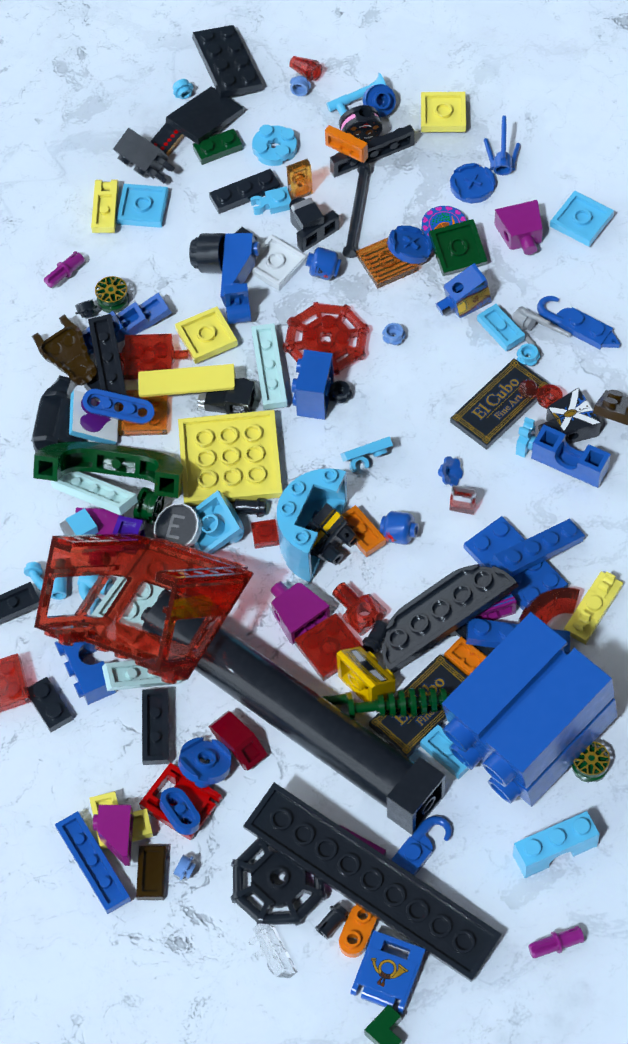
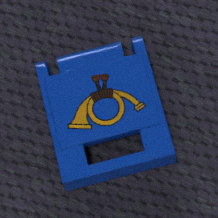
[350,930,426,1014]

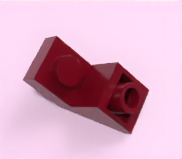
[208,711,268,771]

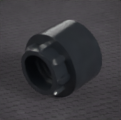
[189,233,226,273]

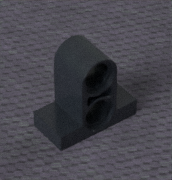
[289,197,339,252]

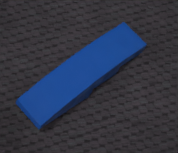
[82,292,172,354]

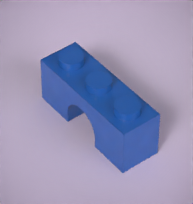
[531,425,611,488]
[54,620,116,705]

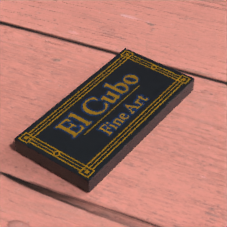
[450,358,550,450]
[369,654,467,758]

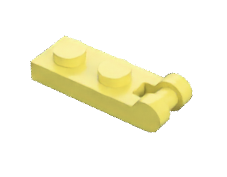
[91,179,119,233]

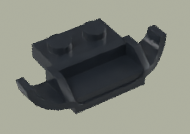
[31,375,83,452]

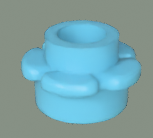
[173,79,194,99]
[516,344,540,366]

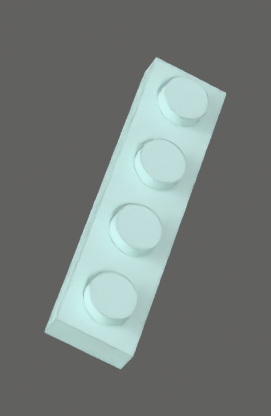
[251,323,287,410]
[51,471,138,515]

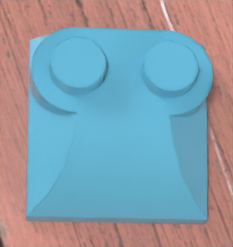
[193,490,244,559]

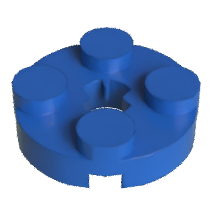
[178,737,231,788]

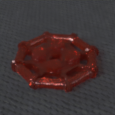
[282,301,370,375]

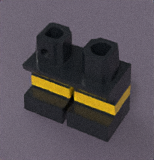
[305,503,359,565]

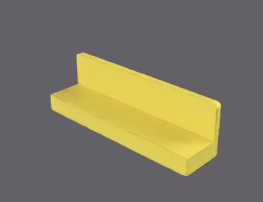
[138,364,236,397]

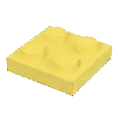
[421,92,466,132]
[175,306,238,364]

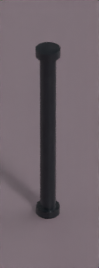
[342,163,371,258]

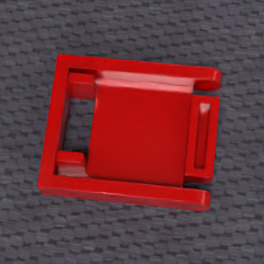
[139,762,222,840]

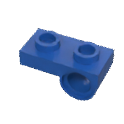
[223,283,252,325]

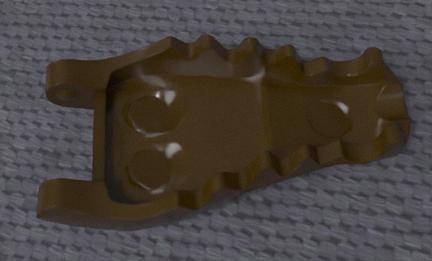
[31,314,98,386]

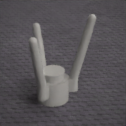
[512,306,572,357]

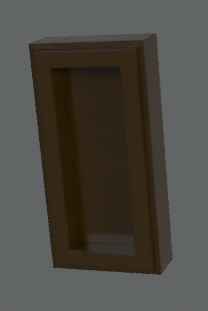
[136,846,167,900]

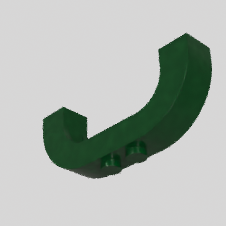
[33,442,183,498]

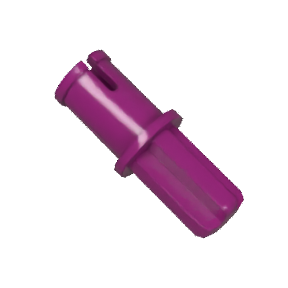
[44,251,85,288]
[528,925,584,958]

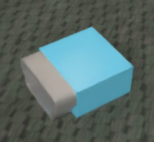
[59,508,99,544]

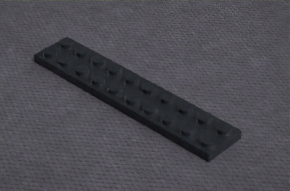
[243,782,502,982]

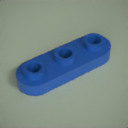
[82,389,155,425]

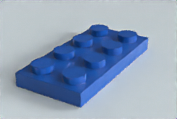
[463,516,568,614]

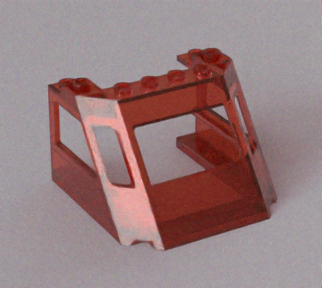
[34,533,254,684]

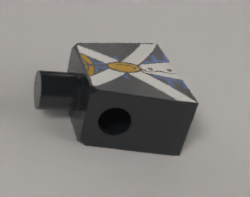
[538,388,601,444]

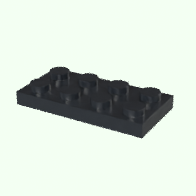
[192,25,262,98]

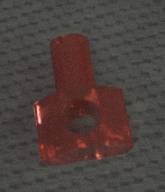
[332,582,387,636]

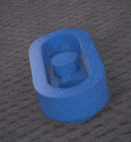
[160,787,200,835]

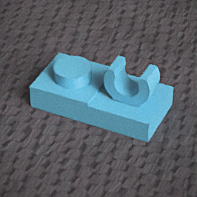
[340,436,393,472]

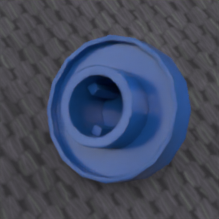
[363,84,396,117]

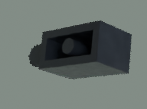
[113,127,175,184]

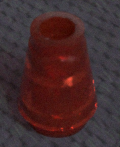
[289,56,323,81]

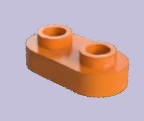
[339,905,377,958]

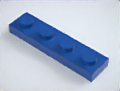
[492,518,585,577]
[466,618,570,655]
[55,811,131,914]

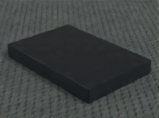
[166,86,244,145]

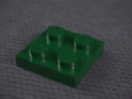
[429,219,488,276]

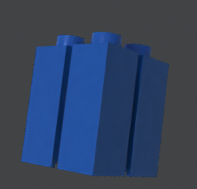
[442,612,618,807]

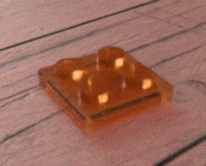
[118,390,168,436]

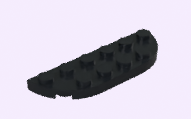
[382,565,519,674]

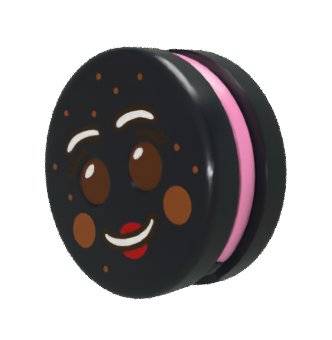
[339,105,383,142]

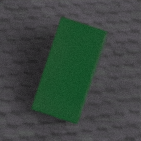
[364,1005,402,1044]

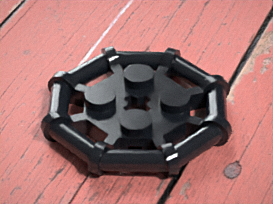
[230,838,327,927]

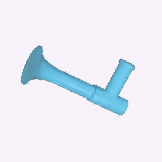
[326,73,386,116]

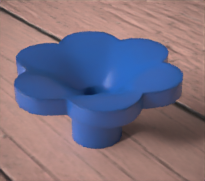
[438,456,463,486]

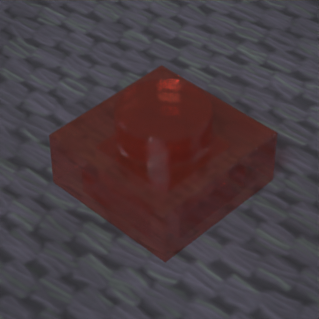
[251,519,279,549]

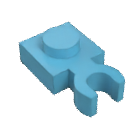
[250,186,291,215]
[516,417,536,458]

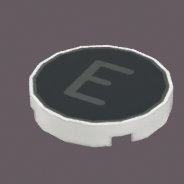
[154,503,202,553]

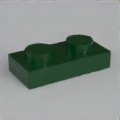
[193,129,243,165]

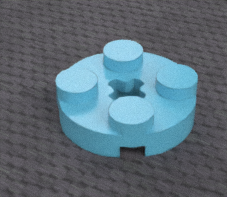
[252,125,297,166]

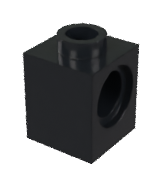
[224,378,256,414]

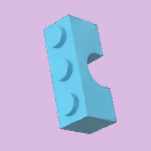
[513,811,600,878]

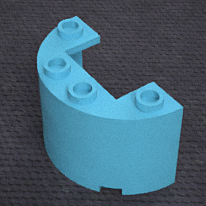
[277,468,348,583]

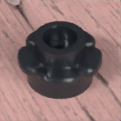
[75,299,97,318]
[329,381,352,403]

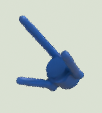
[484,115,520,176]

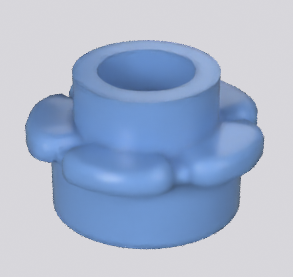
[290,76,311,96]
[382,323,405,345]
[173,855,196,880]

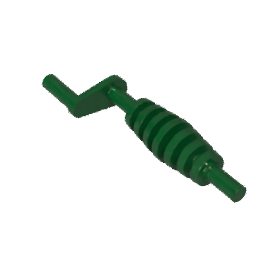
[322,688,451,719]

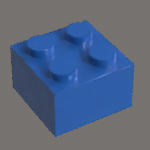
[291,349,334,420]

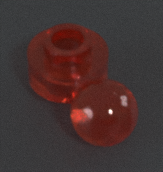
[519,379,563,409]

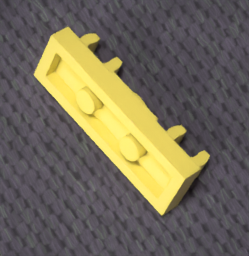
[564,571,623,645]

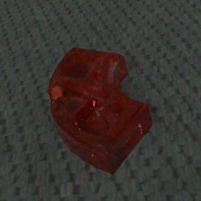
[517,588,580,625]

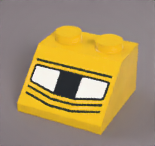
[337,646,396,702]

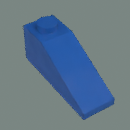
[220,233,260,307]

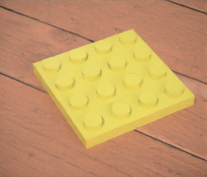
[178,410,282,506]

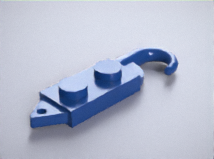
[537,296,620,350]
[391,816,452,876]

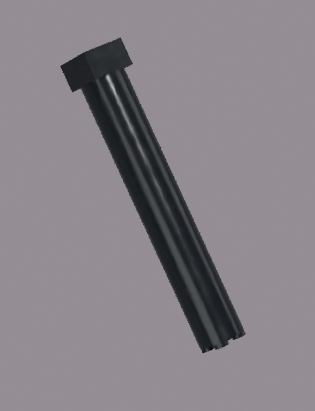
[141,589,446,835]

